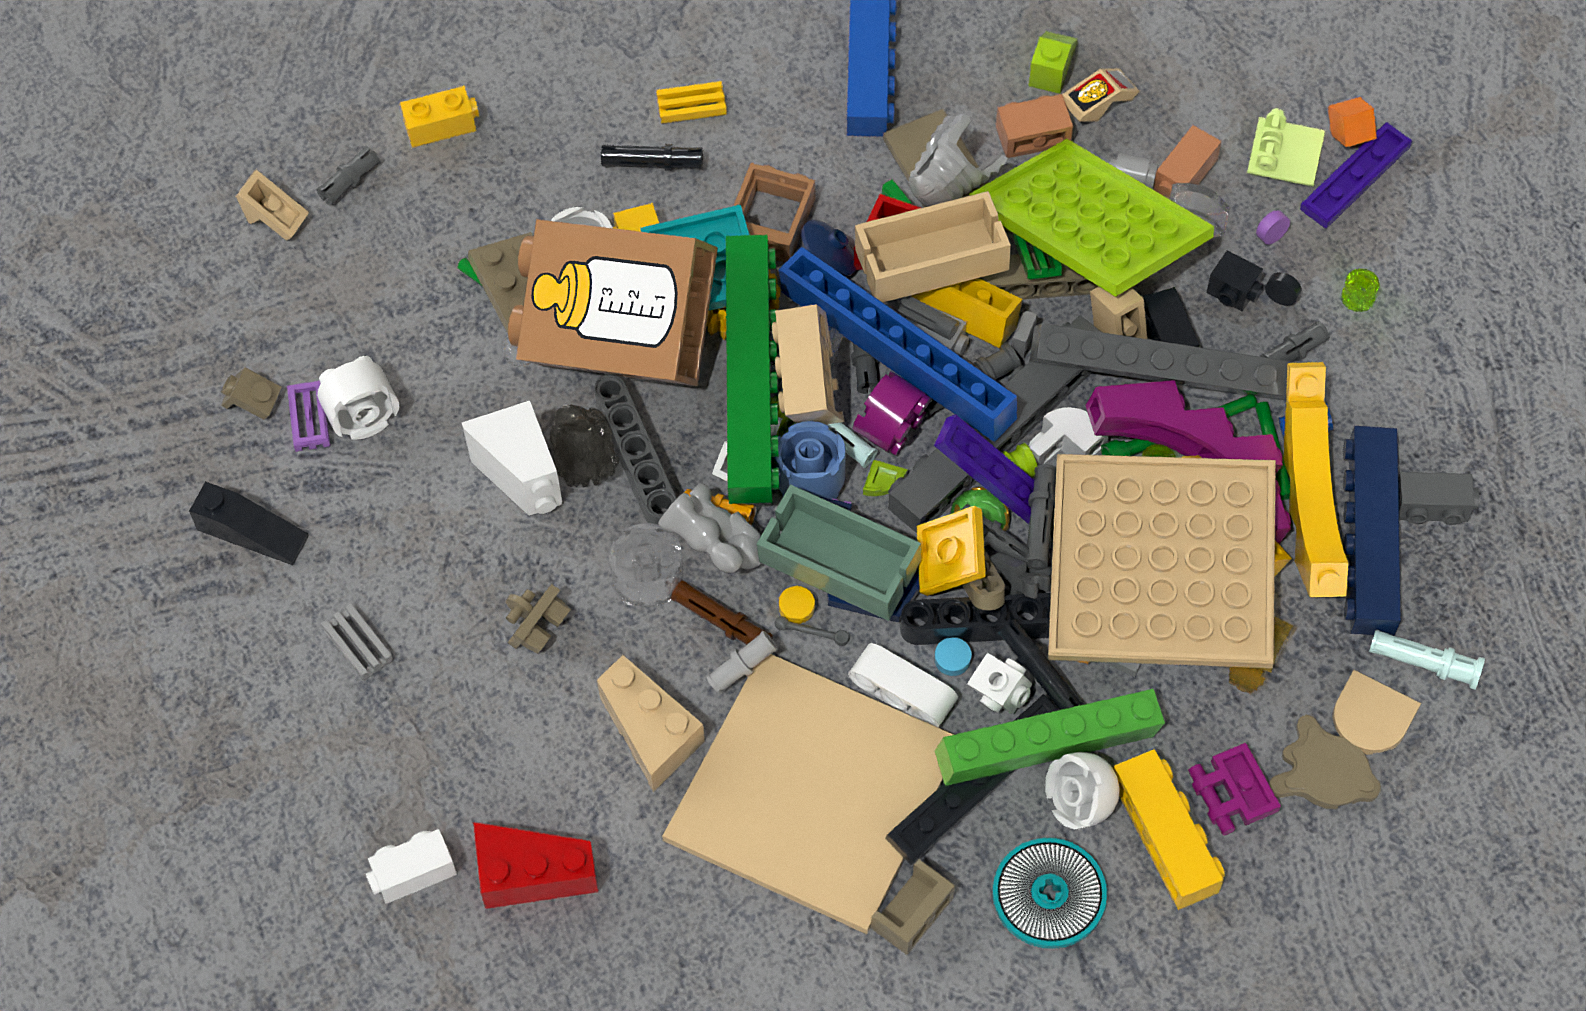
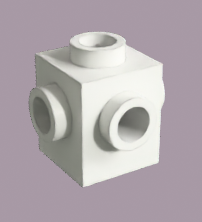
[967,653,1032,715]

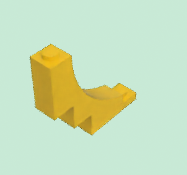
[1283,362,1348,597]

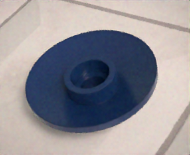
[801,220,856,277]

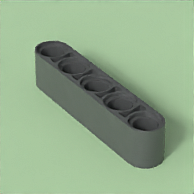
[594,374,676,534]

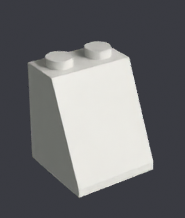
[462,400,563,516]

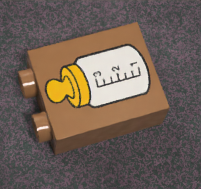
[508,219,718,386]

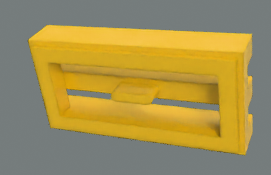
[656,81,727,124]

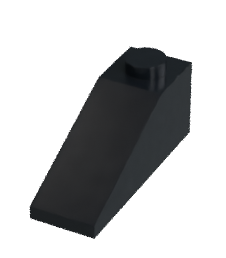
[189,481,309,566]

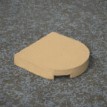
[1332,670,1421,755]

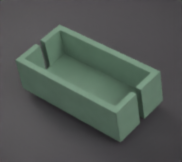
[757,484,921,621]

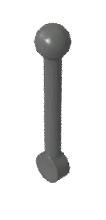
[775,616,849,646]

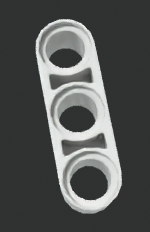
[848,643,958,728]

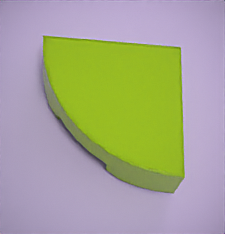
[863,460,908,496]

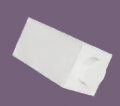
[366,829,457,904]

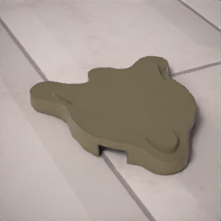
[1269,715,1381,809]

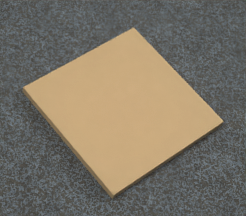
[1048,454,1276,668]
[662,654,954,934]

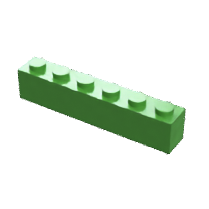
[934,689,1165,786]

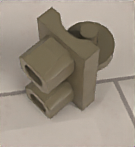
[506,584,571,654]

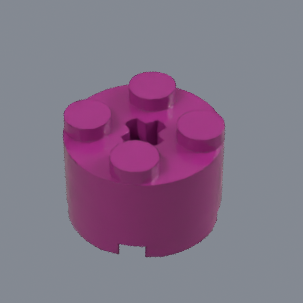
[852,371,931,456]

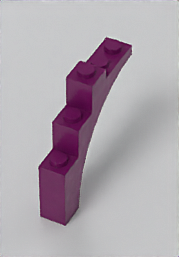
[1085,380,1291,544]

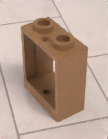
[734,163,815,263]

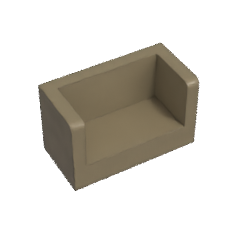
[871,859,955,955]

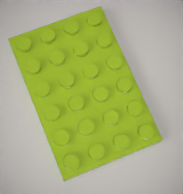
[969,139,1214,297]

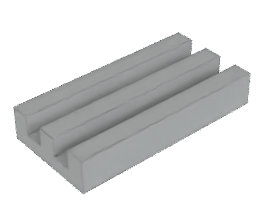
[321,603,393,681]

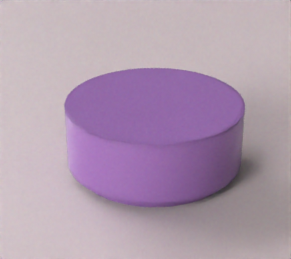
[1256,210,1290,245]

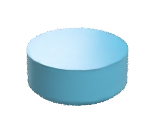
[934,637,971,676]

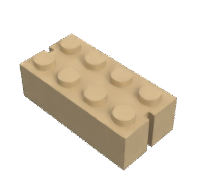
[855,191,1011,303]

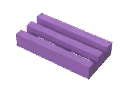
[287,381,330,452]

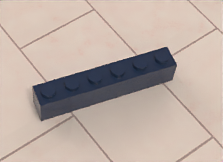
[1343,426,1401,636]

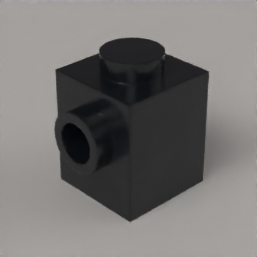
[1206,250,1264,312]

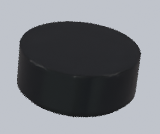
[1265,272,1302,306]

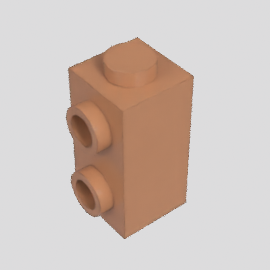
[1153,125,1221,206]

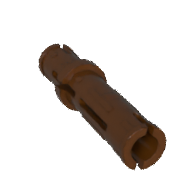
[671,580,773,645]

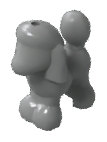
[658,483,762,573]

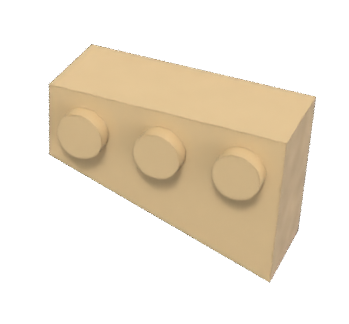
[772,304,844,425]
[597,655,705,792]

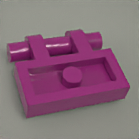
[1188,742,1281,836]

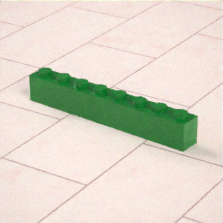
[726,235,779,504]

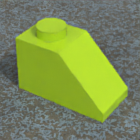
[1028,31,1078,94]

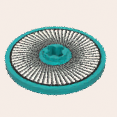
[992,838,1107,949]

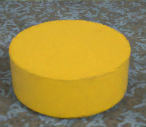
[779,586,815,624]

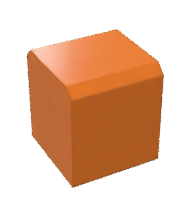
[1328,97,1377,147]

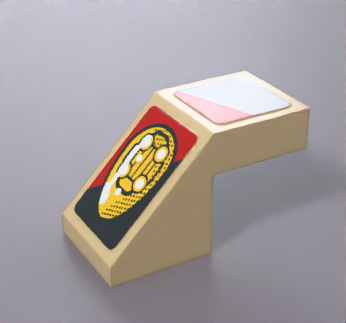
[1062,69,1139,121]

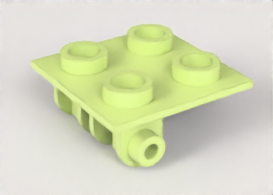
[1247,109,1325,186]

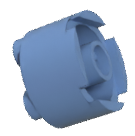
[774,421,845,499]

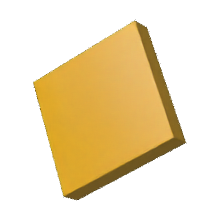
[917,506,986,596]

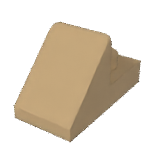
[236,169,309,241]

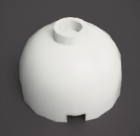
[1045,752,1119,829]

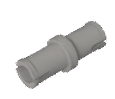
[706,631,778,694]

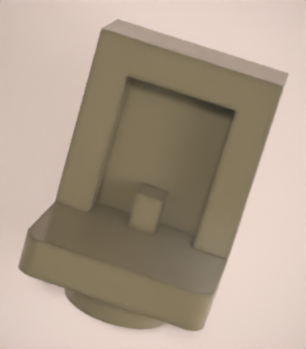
[221,367,282,420]

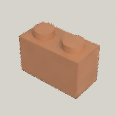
[996,94,1073,158]

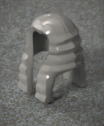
[908,114,1008,206]

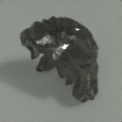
[550,404,619,488]

